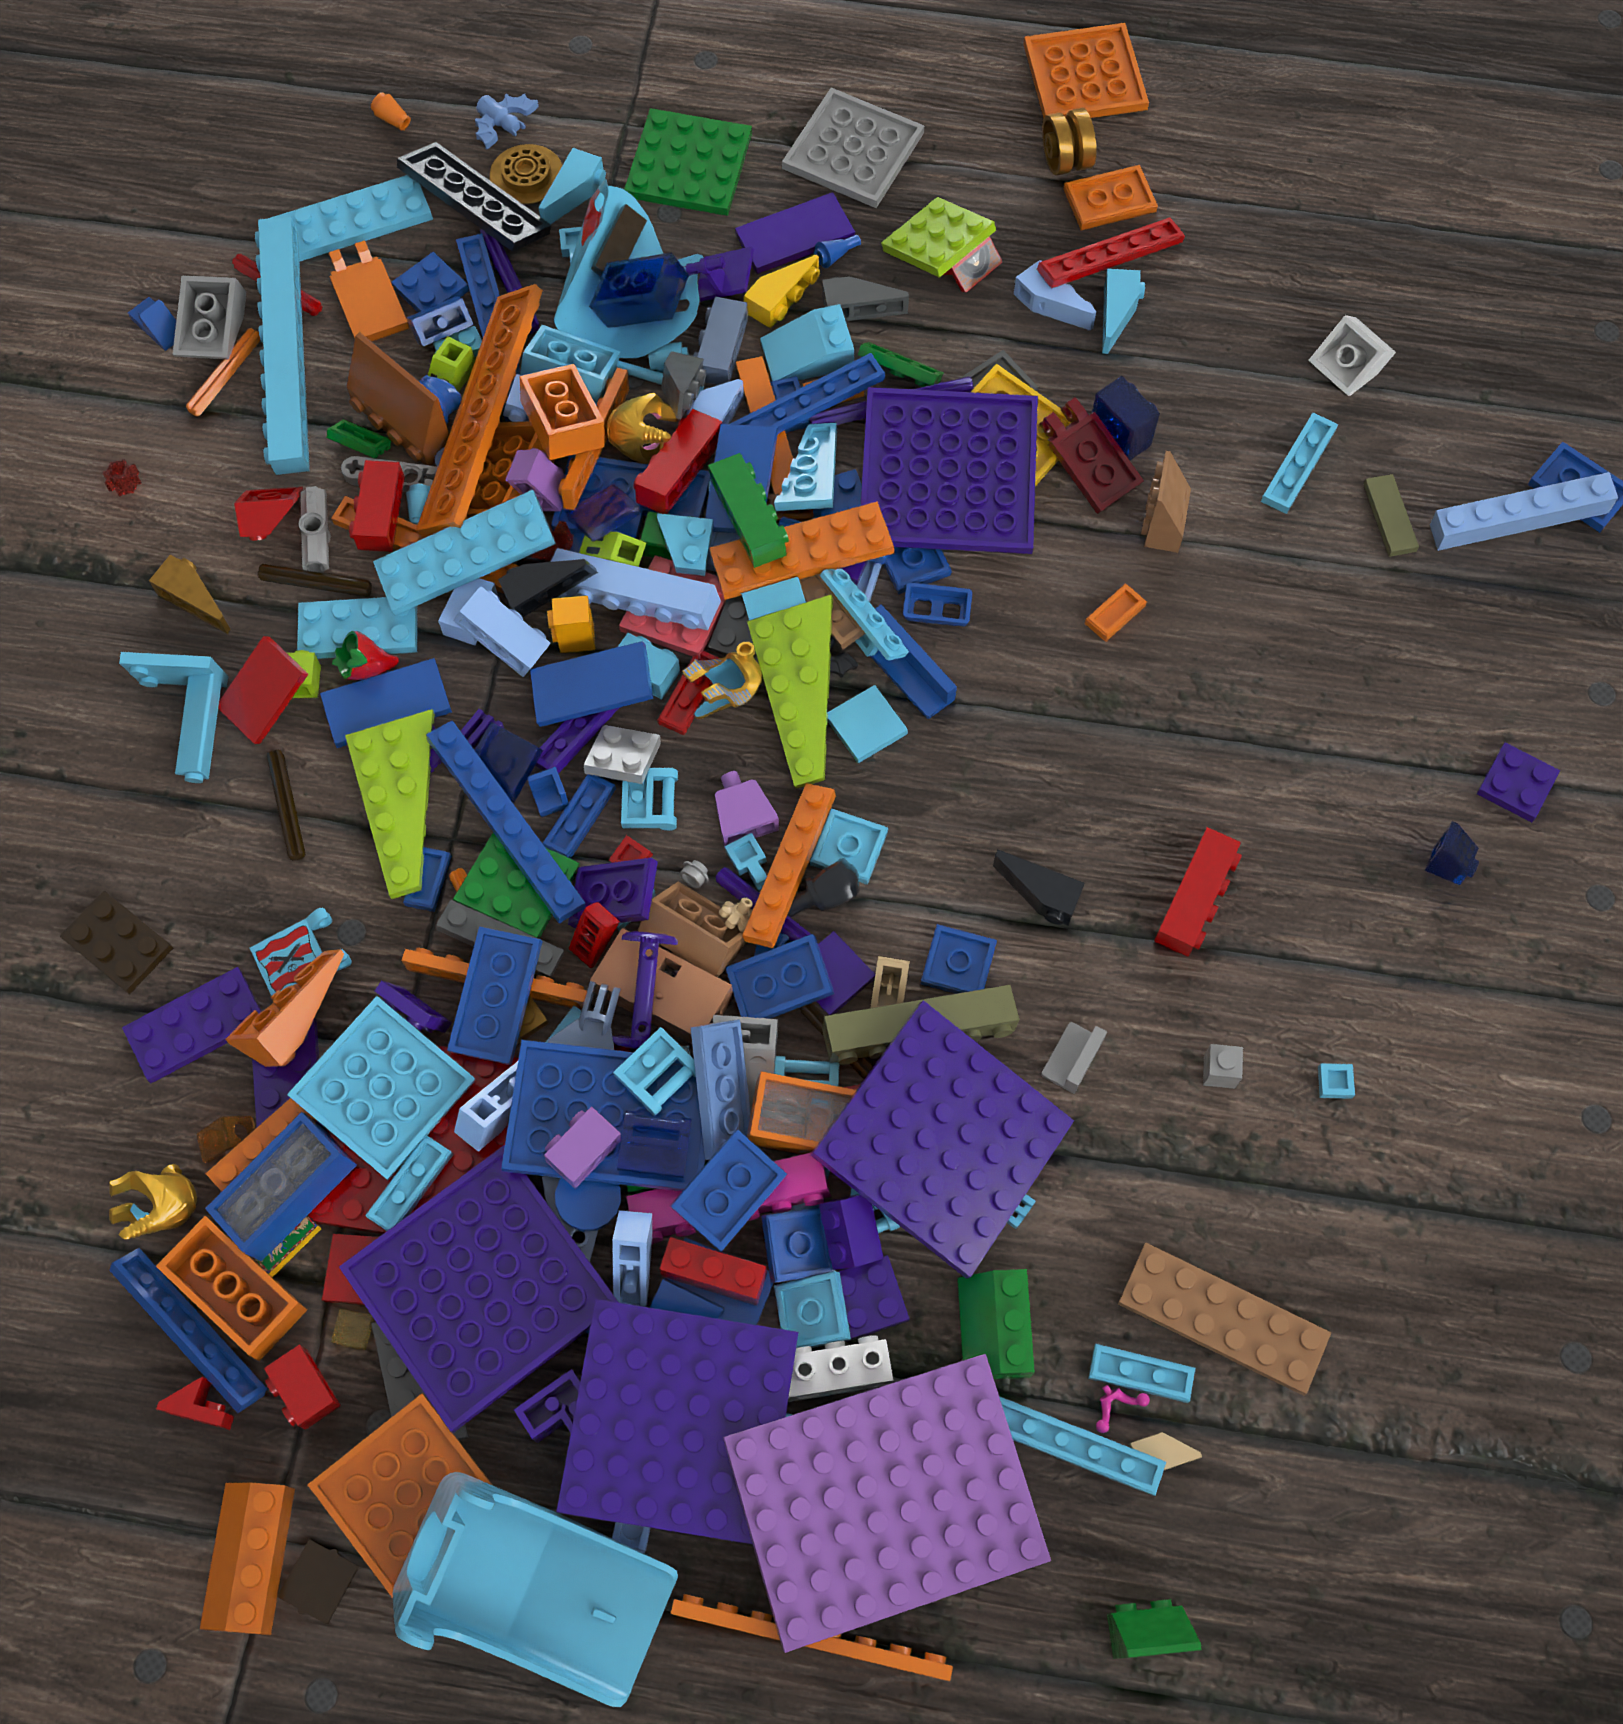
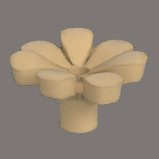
[719,898,753,932]

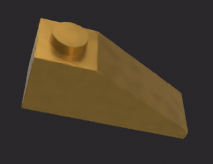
[149,555,231,634]

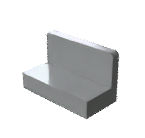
[1041,1022,1107,1094]

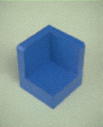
[527,767,568,817]

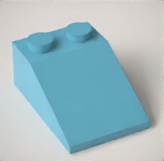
[760,304,854,381]

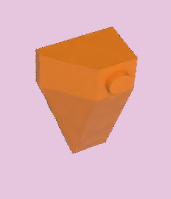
[225,949,344,1067]

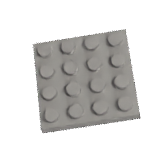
[782,88,925,208]

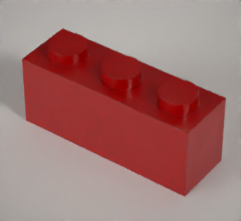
[349,460,405,552]
[659,1237,767,1306]

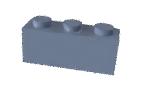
[693,297,748,385]

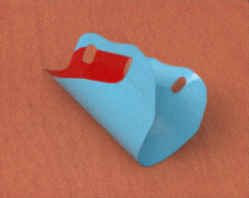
[554,179,704,358]

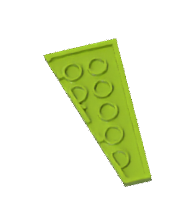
[747,594,833,789]
[345,709,435,899]

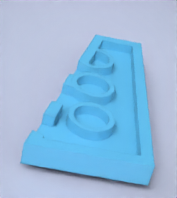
[774,423,837,511]

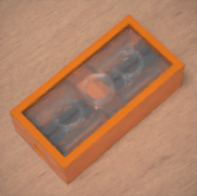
[747,1071,856,1155]

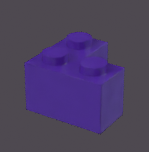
[514,1369,580,1443]

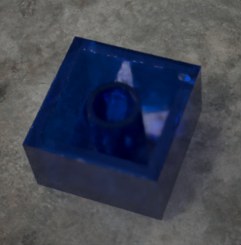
[1092,376,1160,461]

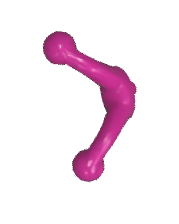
[1096,1385,1150,1433]

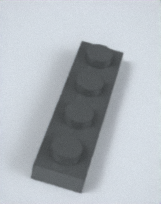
[436,900,564,978]

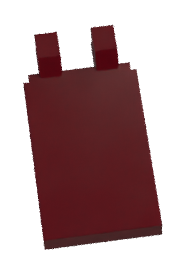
[1039,397,1144,514]

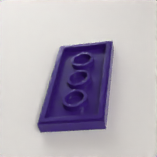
[735,192,855,274]

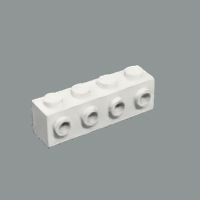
[788,1335,893,1402]

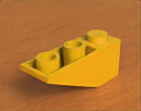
[744,255,820,329]

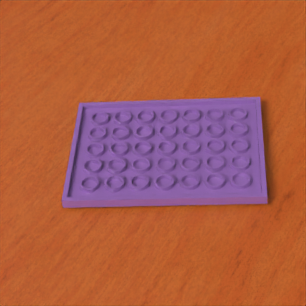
[722,1354,1051,1653]

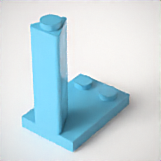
[119,652,228,783]

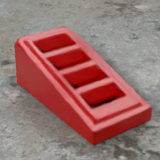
[569,902,620,969]

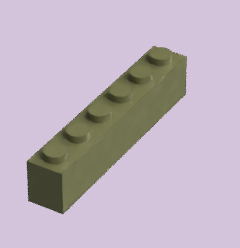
[822,985,1020,1065]

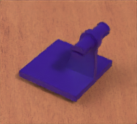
[686,246,754,302]

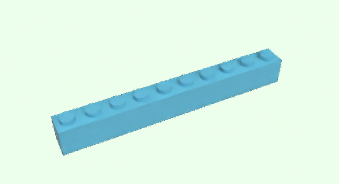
[255,216,310,475]

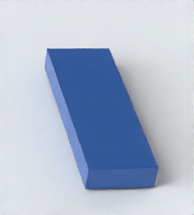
[542,774,616,859]

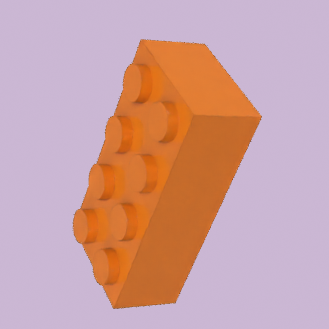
[156,1216,307,1361]

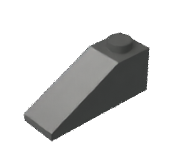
[822,276,909,321]

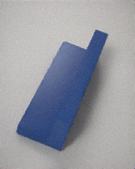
[870,605,957,719]

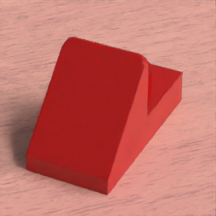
[156,1377,234,1430]

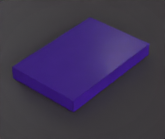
[568,858,658,928]

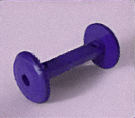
[612,931,678,1049]

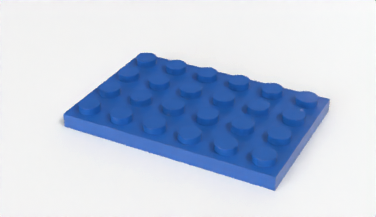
[501,1040,705,1191]

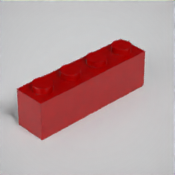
[633,409,722,514]
[1154,827,1242,957]

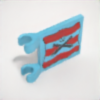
[250,908,352,996]

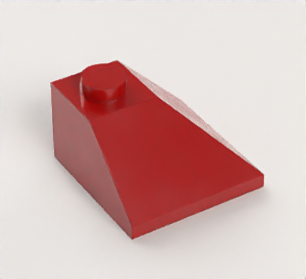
[234,486,303,541]

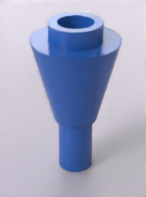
[813,235,861,268]

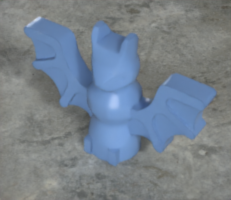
[475,94,539,149]

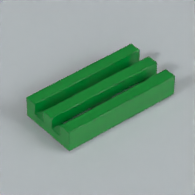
[326,419,391,459]

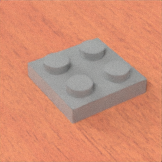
[584,725,661,784]

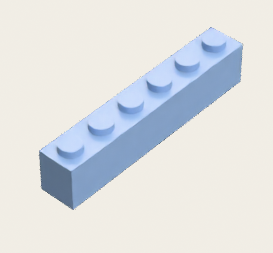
[1430,472,1618,551]
[551,548,721,630]

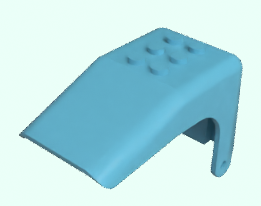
[392,1472,678,1707]

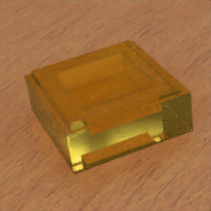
[331,1309,374,1350]

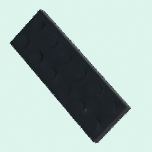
[397,142,551,252]

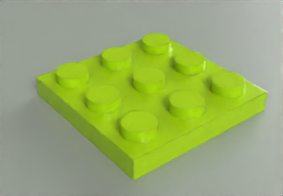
[881,197,996,278]

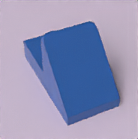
[128,297,176,351]

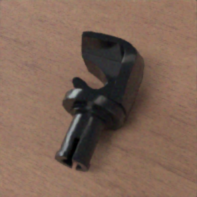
[788,858,860,917]

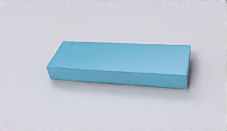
[365,1135,453,1231]
[1088,1344,1195,1403]

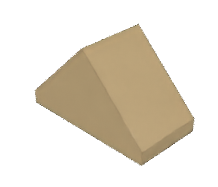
[870,956,910,1008]

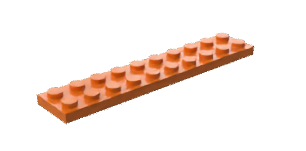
[416,284,543,537]

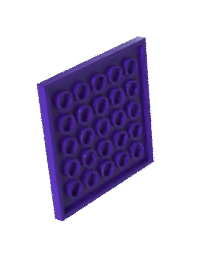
[861,387,1038,554]
[810,1000,1074,1279]
[339,1145,619,1433]
[556,1299,799,1544]

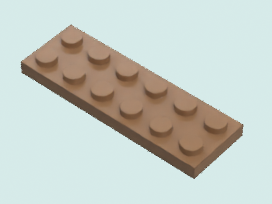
[1118,1243,1331,1396]

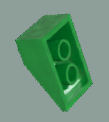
[1107,1599,1202,1659]

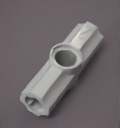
[298,486,331,573]

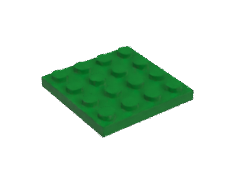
[624,108,752,216]

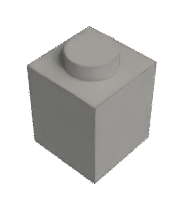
[1203,1044,1243,1089]

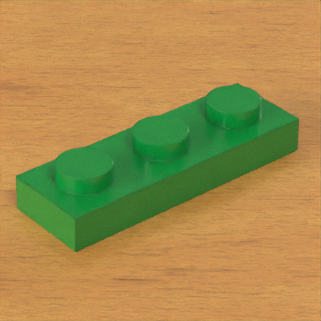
[858,342,944,387]

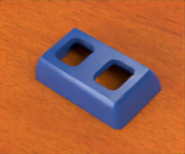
[903,583,972,627]

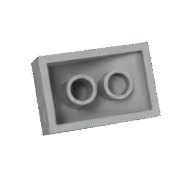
[173,276,246,359]

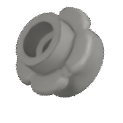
[680,860,709,888]

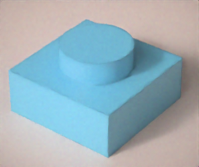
[1318,1063,1355,1099]

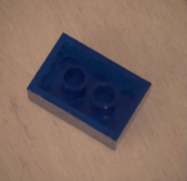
[589,252,689,328]

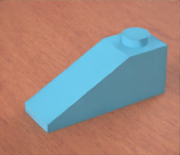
[539,148,606,224]
[1102,269,1145,354]

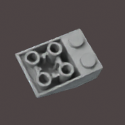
[713,1015,778,1112]

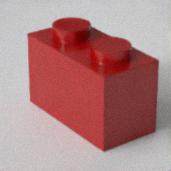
[264,1344,341,1430]

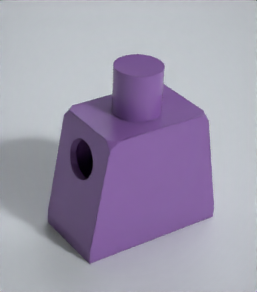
[715,771,779,848]

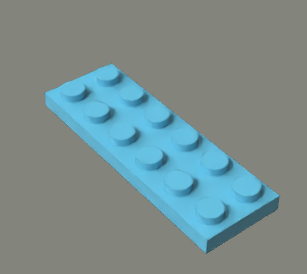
[268,175,433,262]
[373,490,556,615]

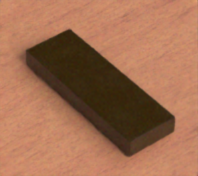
[591,204,647,285]

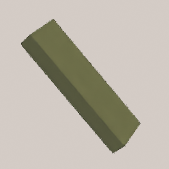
[1363,474,1419,557]

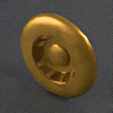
[490,144,563,204]

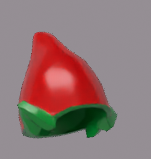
[332,631,399,680]

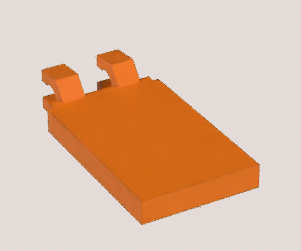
[329,240,409,342]

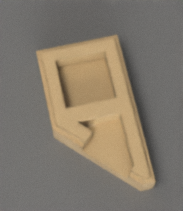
[1129,1432,1202,1470]

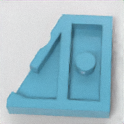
[657,513,714,576]

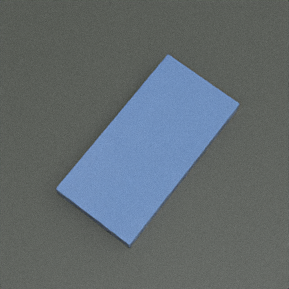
[690,1019,751,1160]

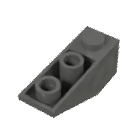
[661,351,706,419]

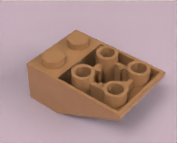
[1141,451,1191,553]

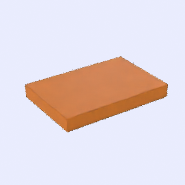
[1063,165,1158,230]

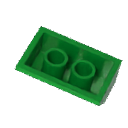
[957,1269,1035,1379]

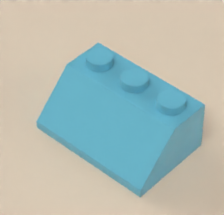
[520,325,621,404]

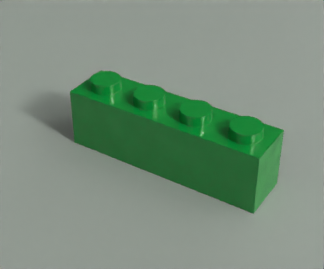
[708,453,789,568]

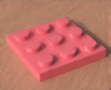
[619,555,726,659]

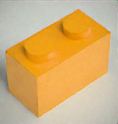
[547,596,595,653]

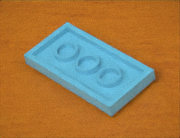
[297,597,417,659]

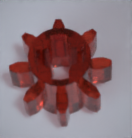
[102,459,142,497]

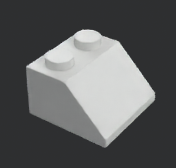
[1308,315,1396,396]

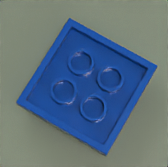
[551,454,648,539]

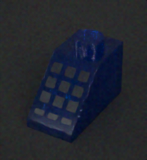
[1425,821,1479,885]

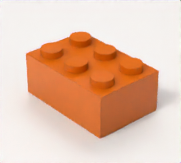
[519,364,604,461]

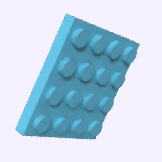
[287,996,476,1180]

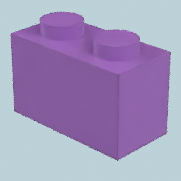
[506,448,566,511]
[544,1106,622,1189]

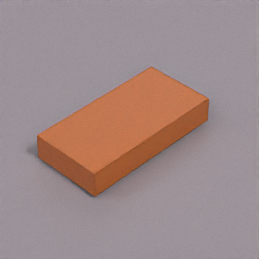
[1085,583,1147,642]

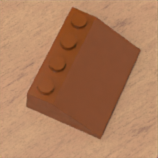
[347,332,449,466]

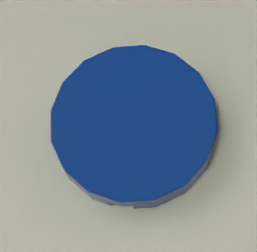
[555,1178,621,1232]

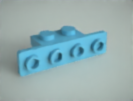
[820,568,909,661]

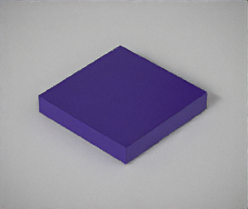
[816,931,875,1015]

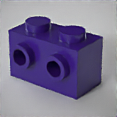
[819,1194,884,1270]

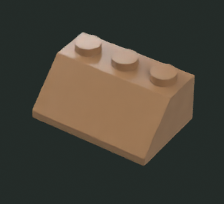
[638,881,746,977]

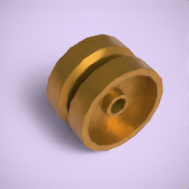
[1042,108,1096,176]

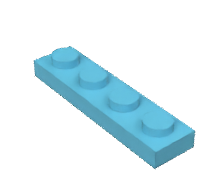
[1261,413,1338,514]

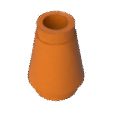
[371,92,411,131]

